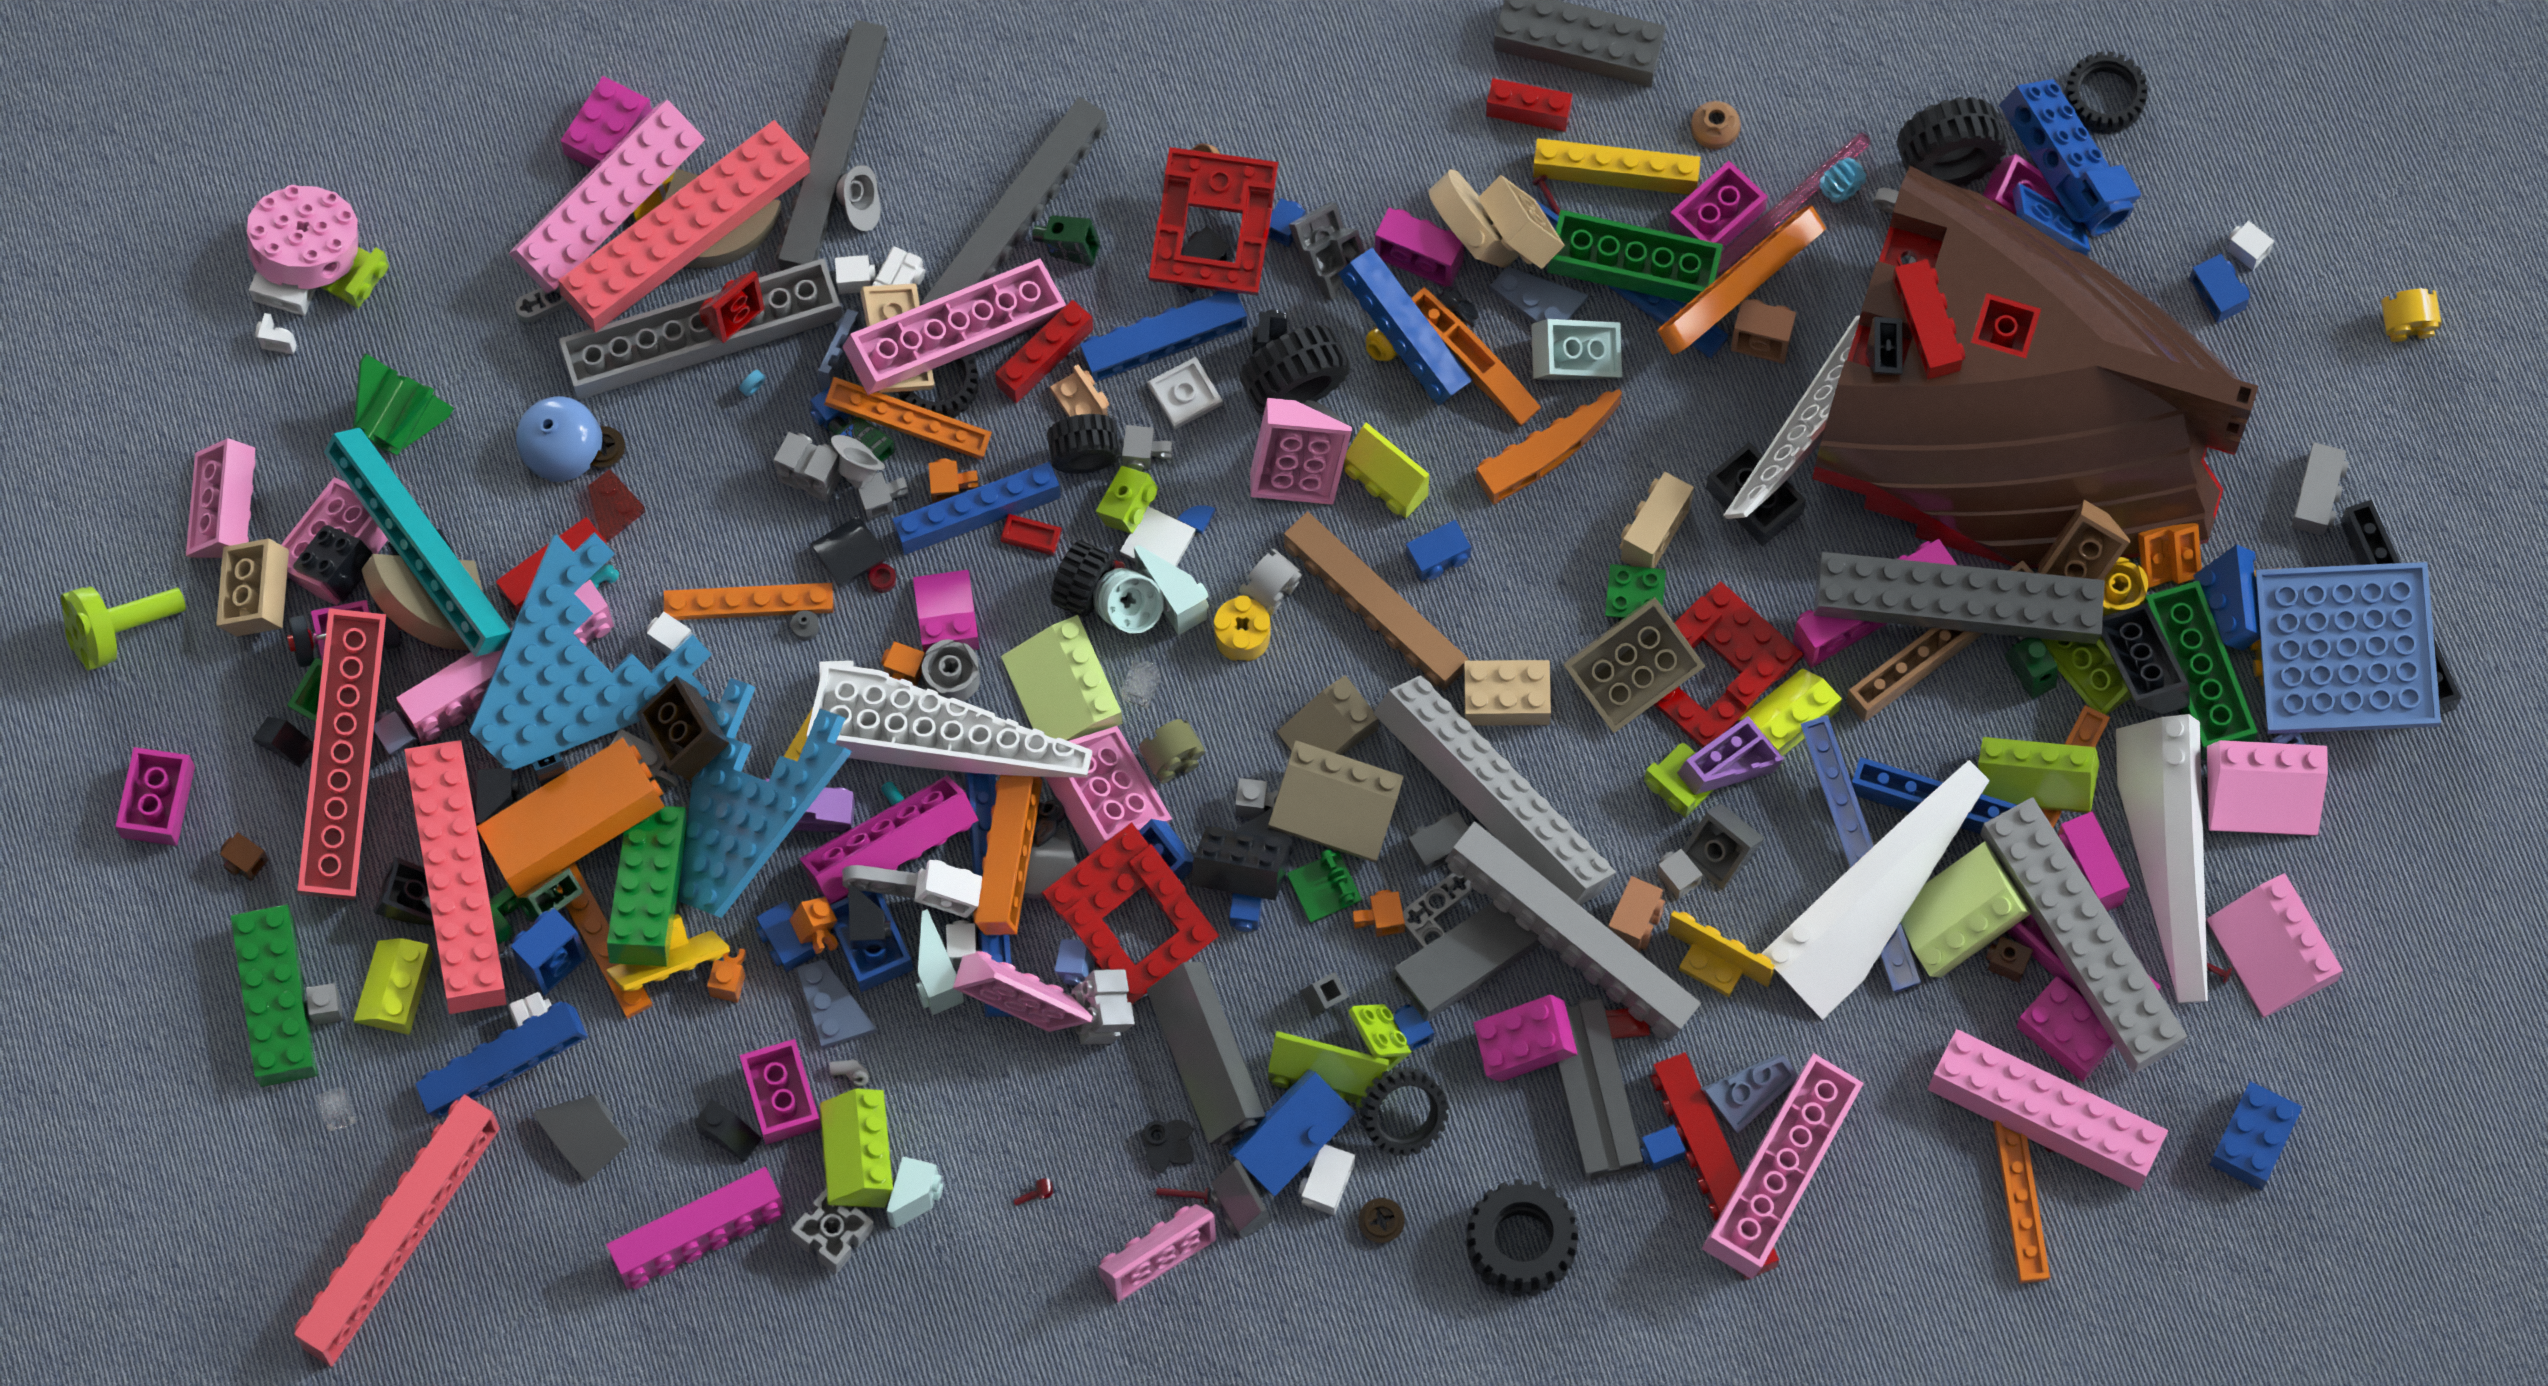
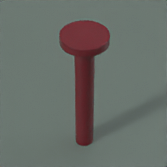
[1532,175,1560,216]
[2207,962,2233,984]
[1156,1187,1210,1205]

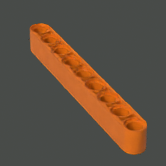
[1657,205,1826,355]

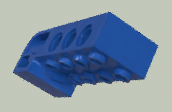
[1999,79,2141,236]

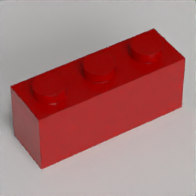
[1486,78,1573,132]

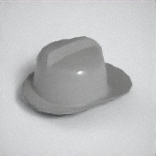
[836,165,880,231]
[831,435,885,489]

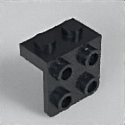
[293,525,373,602]

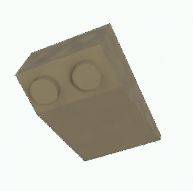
[1277,675,1379,755]

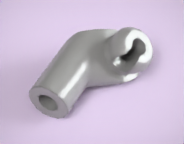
[830,1060,870,1087]

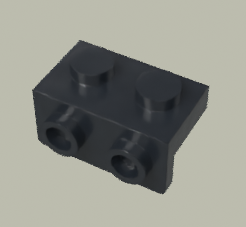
[1252,310,1287,354]

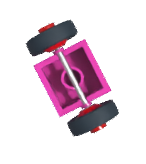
[287,600,402,667]

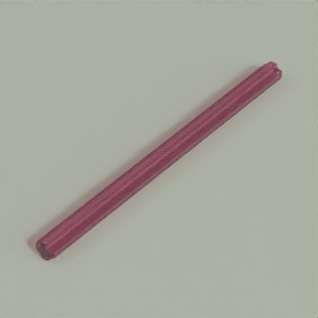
[1716,132,1871,278]

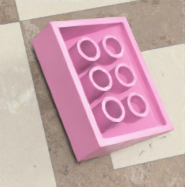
[1250,398,1352,505]
[281,477,388,605]
[1045,726,1172,854]
[2207,740,2328,836]
[2205,873,2343,1018]
[953,951,1093,1032]
[1098,1204,1216,1302]

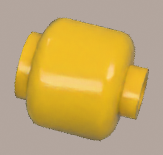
[1365,325,1398,362]

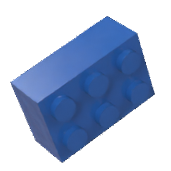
[830,891,913,992]
[511,908,587,996]
[2209,1081,2303,1191]

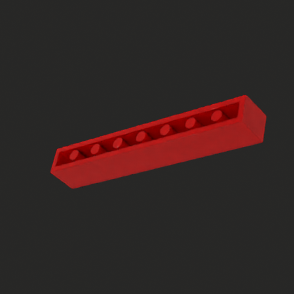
[1650,1052,1779,1280]

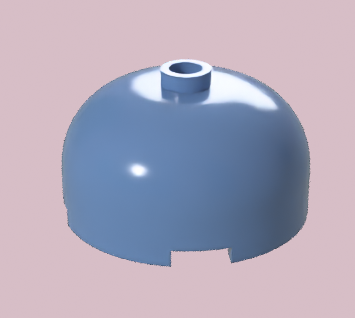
[516,396,602,482]

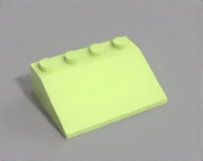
[1001,615,1123,741]
[1900,841,2032,978]

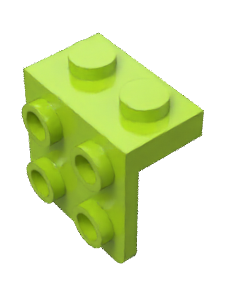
[320,247,389,309]
[1644,743,1713,819]
[1349,1004,1412,1071]

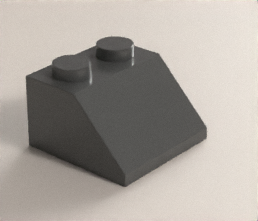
[1682,803,1765,890]
[1210,1160,1272,1239]

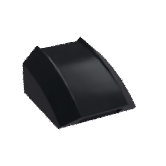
[374,857,434,925]

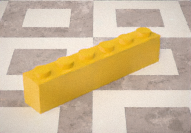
[1533,138,1701,195]

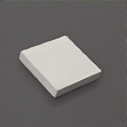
[1147,357,1223,430]
[1120,506,1196,567]

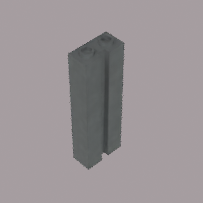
[1390,902,1542,1021]
[1147,961,1266,1146]
[1556,997,1643,1181]

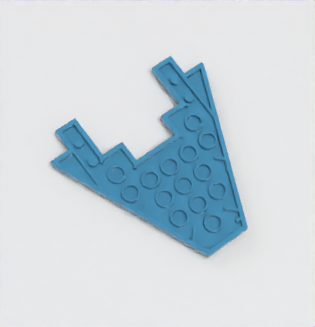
[469,532,712,771]
[678,678,852,918]

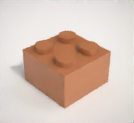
[1731,299,1796,364]
[1608,876,1665,953]

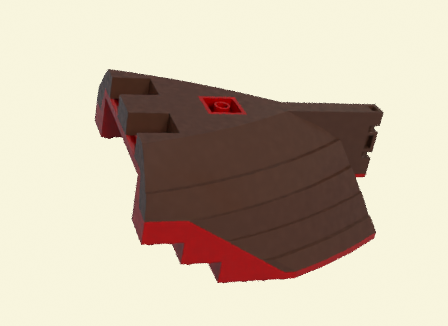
[1812,166,2259,569]

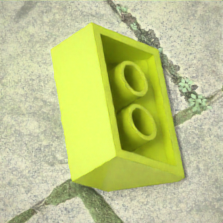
[1344,423,1429,518]
[1739,668,1842,756]
[353,938,433,1035]

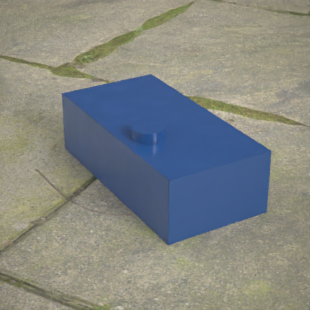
[1228,1069,1356,1196]

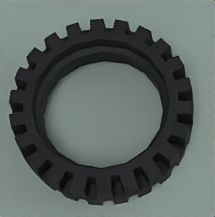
[2065,51,2148,134]
[898,354,978,418]
[1359,1067,1449,1156]

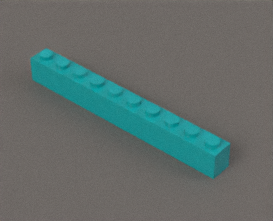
[324,428,512,657]

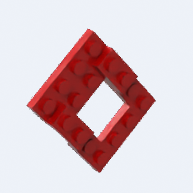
[1149,147,1279,296]
[1654,581,1804,748]
[1041,822,1219,1005]

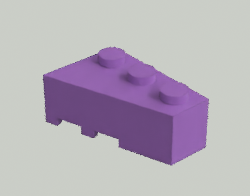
[1677,716,1784,795]
[765,778,855,833]

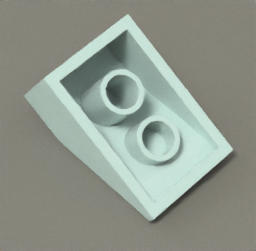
[1531,319,1622,380]
[1134,545,1209,635]
[916,909,964,1016]

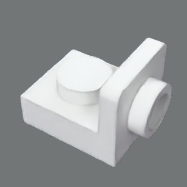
[255,313,296,355]

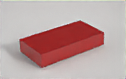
[1000,514,1062,556]
[1605,1008,1650,1039]

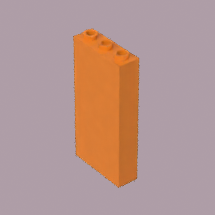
[476,737,665,897]

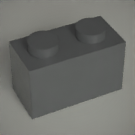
[1408,811,1469,875]

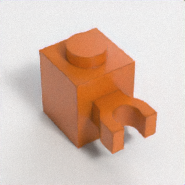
[929,459,979,504]
[881,641,926,687]
[1353,890,1405,937]
[789,897,838,954]
[707,946,746,1003]

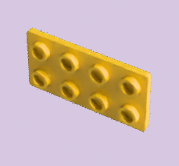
[1668,911,1774,997]
[606,914,730,991]

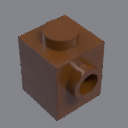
[220,832,269,882]
[1986,936,2033,983]

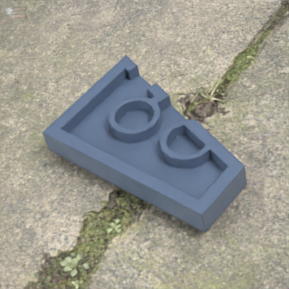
[1490,266,1589,323]
[818,309,860,391]
[797,959,877,1049]
[1701,1054,1799,1134]

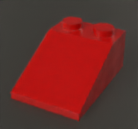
[699,271,765,343]

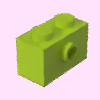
[1095,466,1158,534]

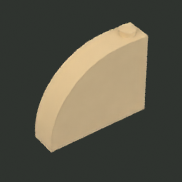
[1429,169,1519,268]

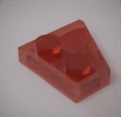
[588,469,646,542]

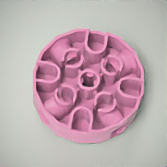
[247,185,358,289]

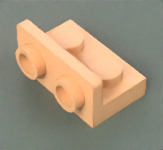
[1050,365,1109,417]

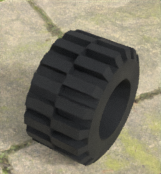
[1047,414,1121,474]
[1051,540,1113,618]

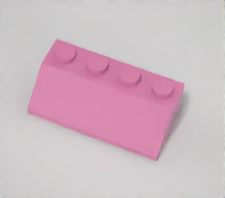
[186,438,256,558]

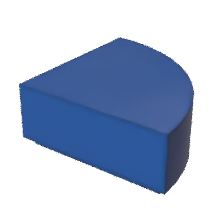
[1177,505,1215,534]

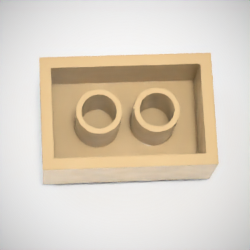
[1478,175,1565,269]
[1619,471,1694,568]
[216,538,289,636]
[1464,660,1551,726]

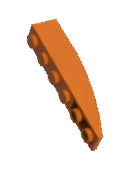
[1411,287,1541,427]
[1476,389,1622,505]

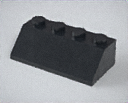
[2101,603,2190,714]

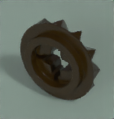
[590,426,625,469]
[1358,1198,1405,1244]

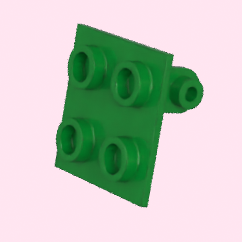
[1605,564,1666,618]
[1287,850,1362,923]

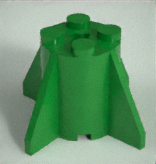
[351,353,454,456]

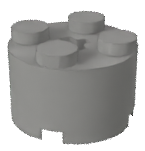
[1238,549,1302,616]
[922,639,980,701]

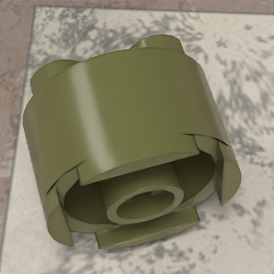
[1138,719,1205,784]

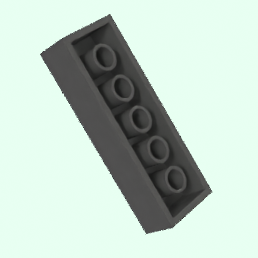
[1494,0,1666,88]

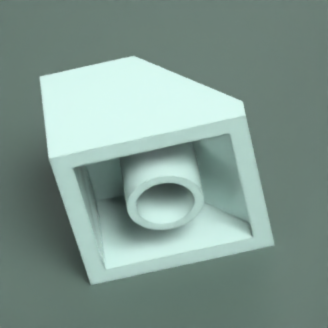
[887,1156,943,1228]

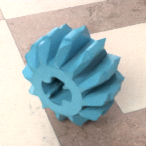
[1819,157,1867,204]

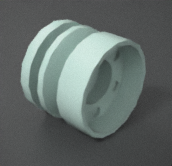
[1093,568,1163,633]

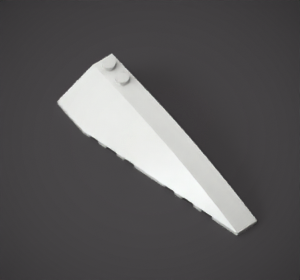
[1724,316,1860,519]
[806,663,1092,778]
[2116,714,2208,1004]
[1761,760,1989,1020]

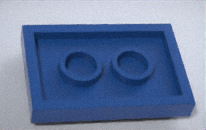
[2012,183,2090,256]

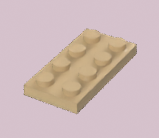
[860,284,935,393]

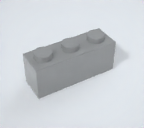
[2291,442,2349,536]

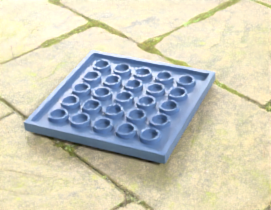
[2255,562,2441,734]

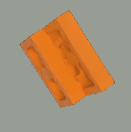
[2138,523,2202,588]

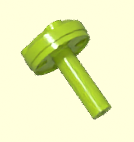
[60,586,186,671]

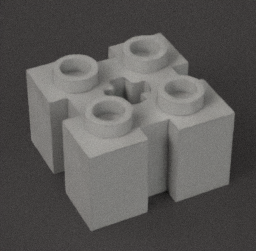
[774,432,842,503]
[1070,970,1135,1045]
[791,1188,873,1274]

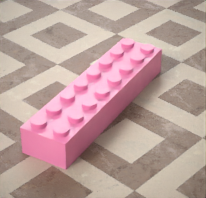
[509,99,705,293]
[842,258,1066,395]
[396,580,614,744]
[1928,1029,2168,1192]
[1702,1053,1864,1279]

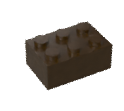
[636,676,730,781]

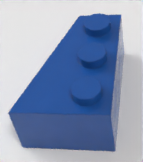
[2193,544,2260,651]

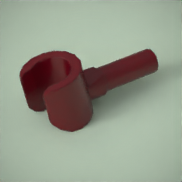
[1013,1178,1053,1206]

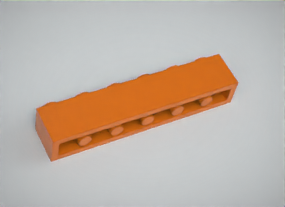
[973,775,1043,935]

